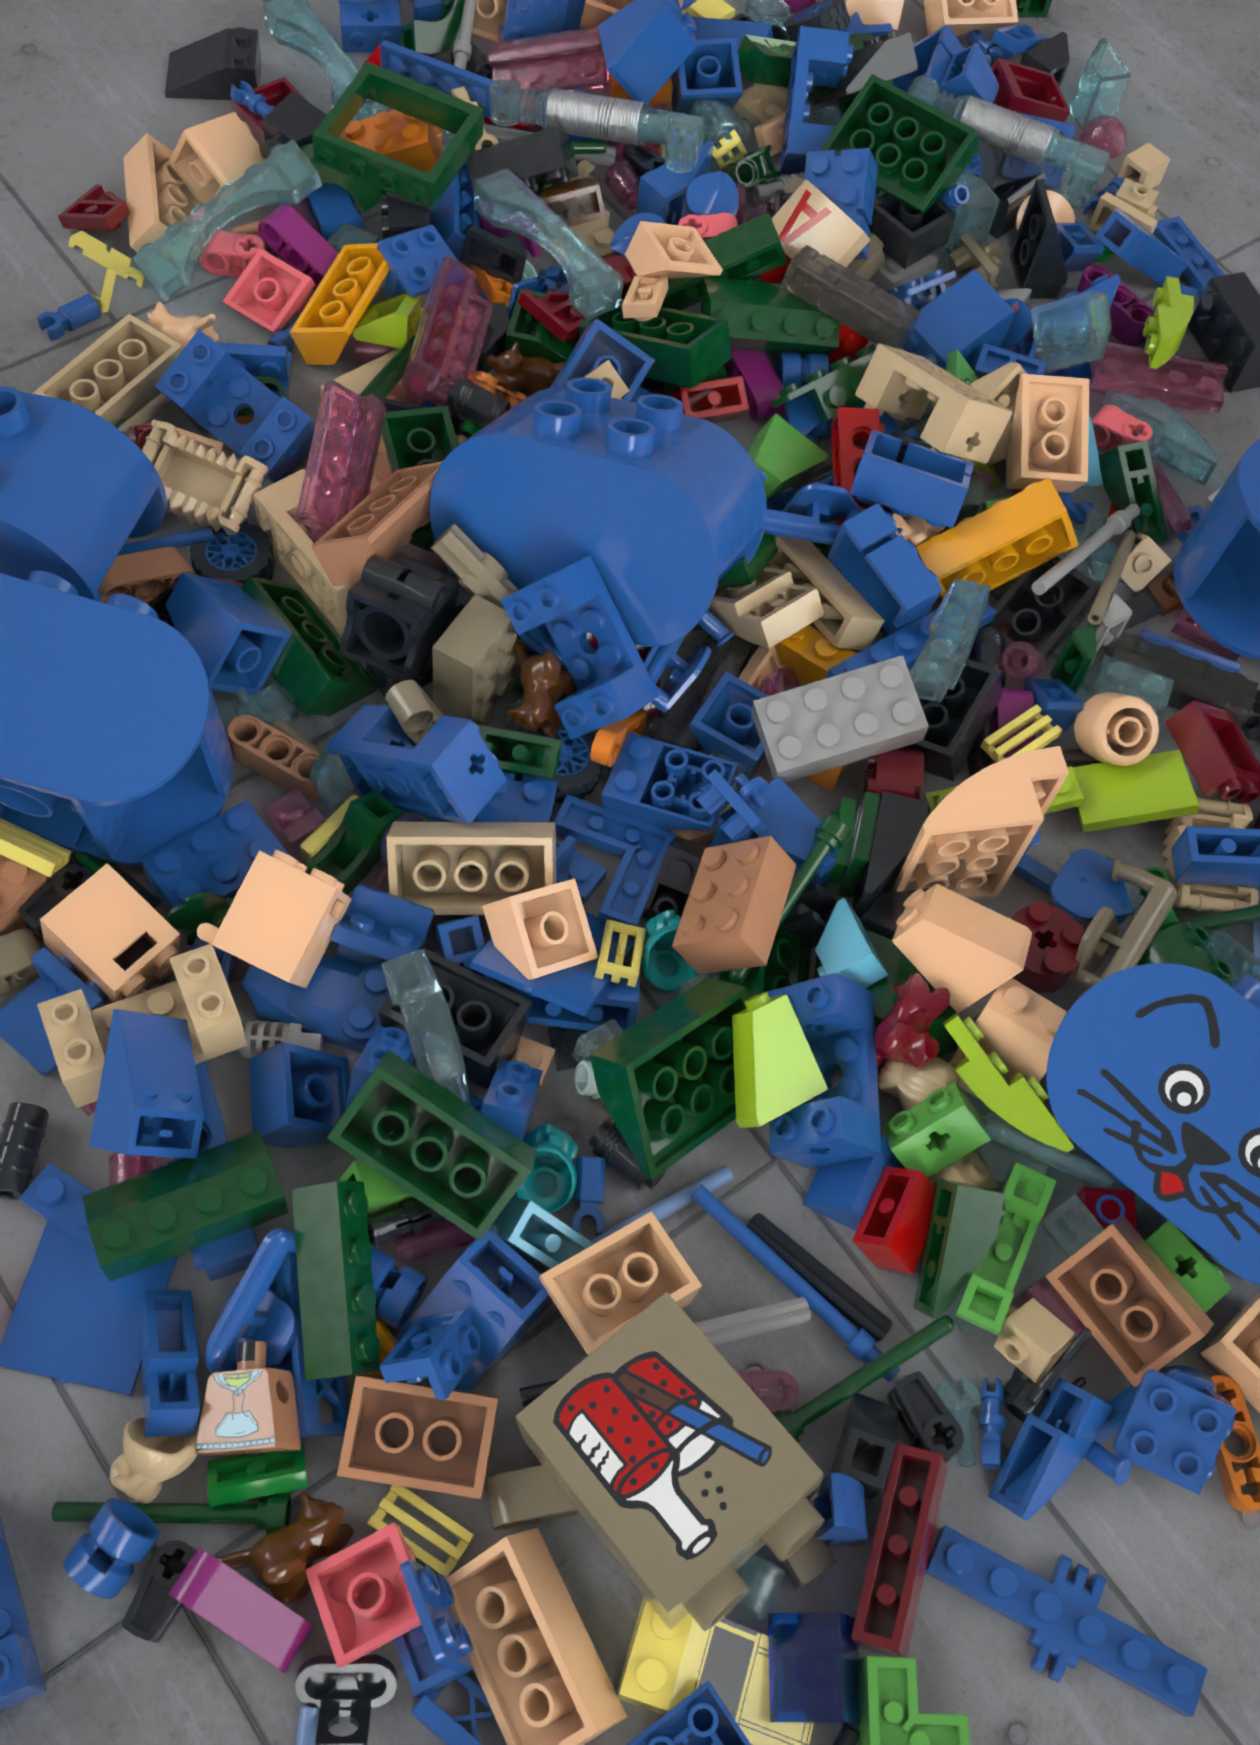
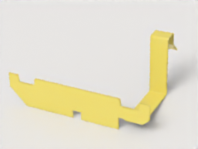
[68,230,144,313]

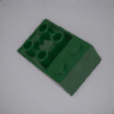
[505,288,580,363]

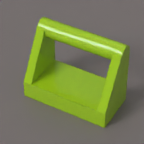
[353,292,422,348]

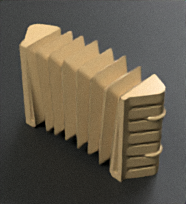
[142,420,269,536]
[1161,796,1259,913]

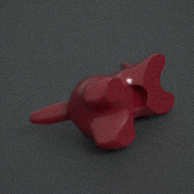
[874,973,950,1068]

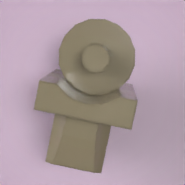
[948,232,1005,291]

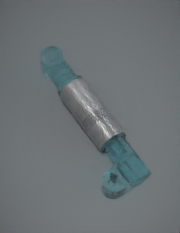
[907,76,1110,208]
[489,79,707,173]

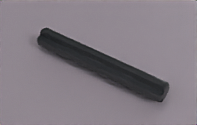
[746,1213,893,1342]

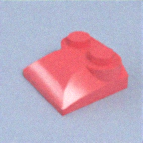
[222,248,316,334]
[305,1522,421,1668]

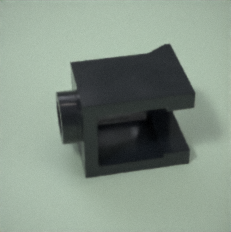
[780,883,837,947]

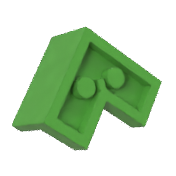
[855,1656,970,1745]

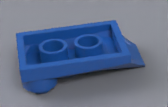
[242,954,402,1053]

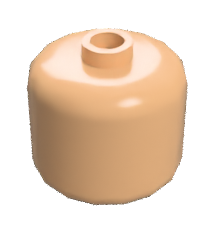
[1074,692,1159,766]

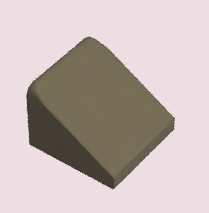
[781,1532,837,1589]

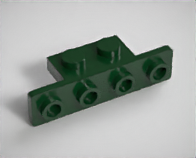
[770,344,888,423]

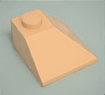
[625,221,723,279]
[482,878,598,980]

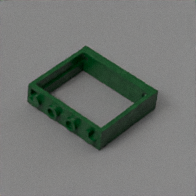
[312,61,484,210]

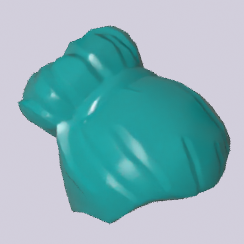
[641,910,698,992]
[515,1123,578,1213]

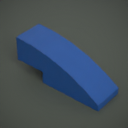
[142,1290,200,1437]
[988,1377,1113,1521]
[813,1473,868,1546]

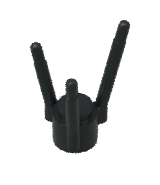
[1003,1328,1091,1423]

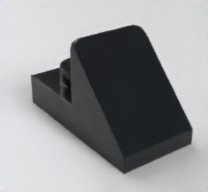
[461,225,528,285]

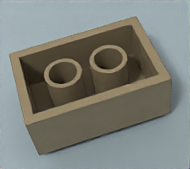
[432,594,517,725]

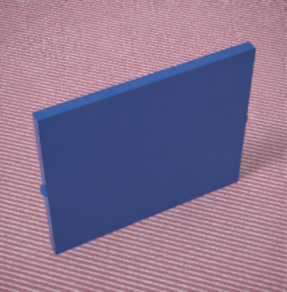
[470,912,635,1017]
[0,1221,178,1396]

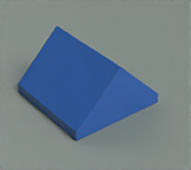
[802,1134,906,1231]

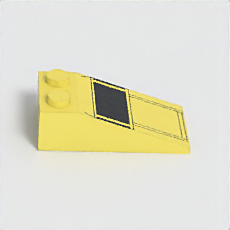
[616,1596,829,1745]

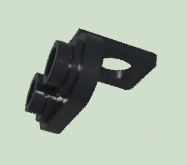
[295,1655,397,1745]

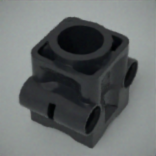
[339,553,459,681]

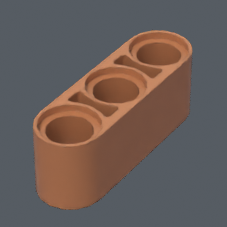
[97,547,197,604]
[227,715,330,802]

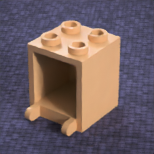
[197,849,352,988]
[40,863,180,1005]

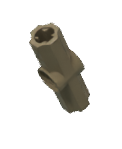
[430,524,518,630]

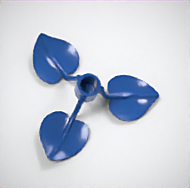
[610,171,756,282]

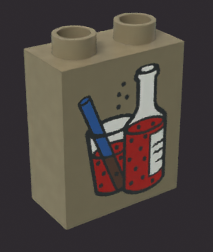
[515,1291,825,1631]

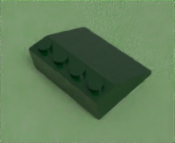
[819,74,978,214]
[589,977,747,1180]

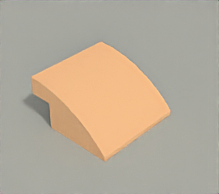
[890,746,1069,900]

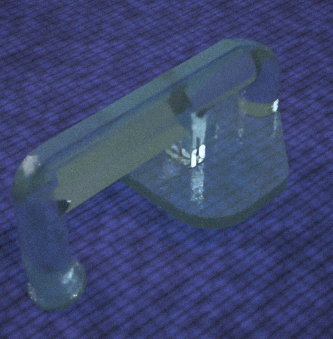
[978,1111,1114,1188]

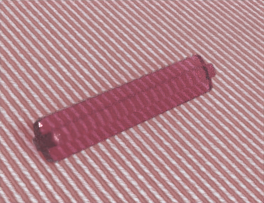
[1153,463,1193,533]

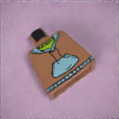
[195,1341,301,1456]

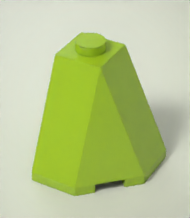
[732,992,828,1128]

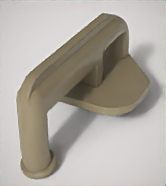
[1069,859,1177,991]

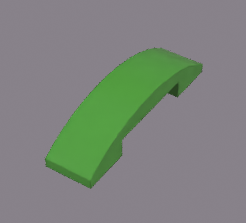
[955,1162,1057,1336]

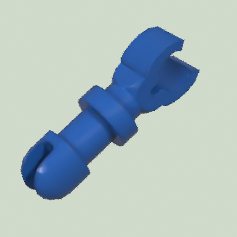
[967,29,1014,64]
[230,81,275,120]
[1083,177,1124,214]
[978,1377,1006,1470]

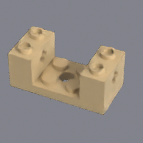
[855,343,1013,464]
[253,469,351,637]
[37,944,248,1108]

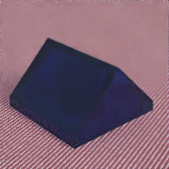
[768,1612,860,1726]

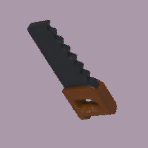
[1096,572,1184,632]

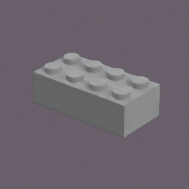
[752,655,929,783]

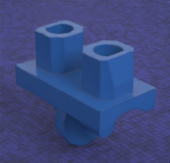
[696,769,769,843]

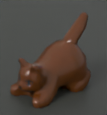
[486,342,565,397]
[507,642,574,738]
[216,1492,354,1603]

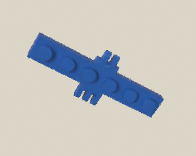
[925,1525,1208,1717]

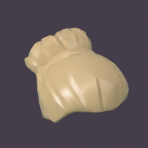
[877,1058,959,1111]
[109,1415,199,1504]

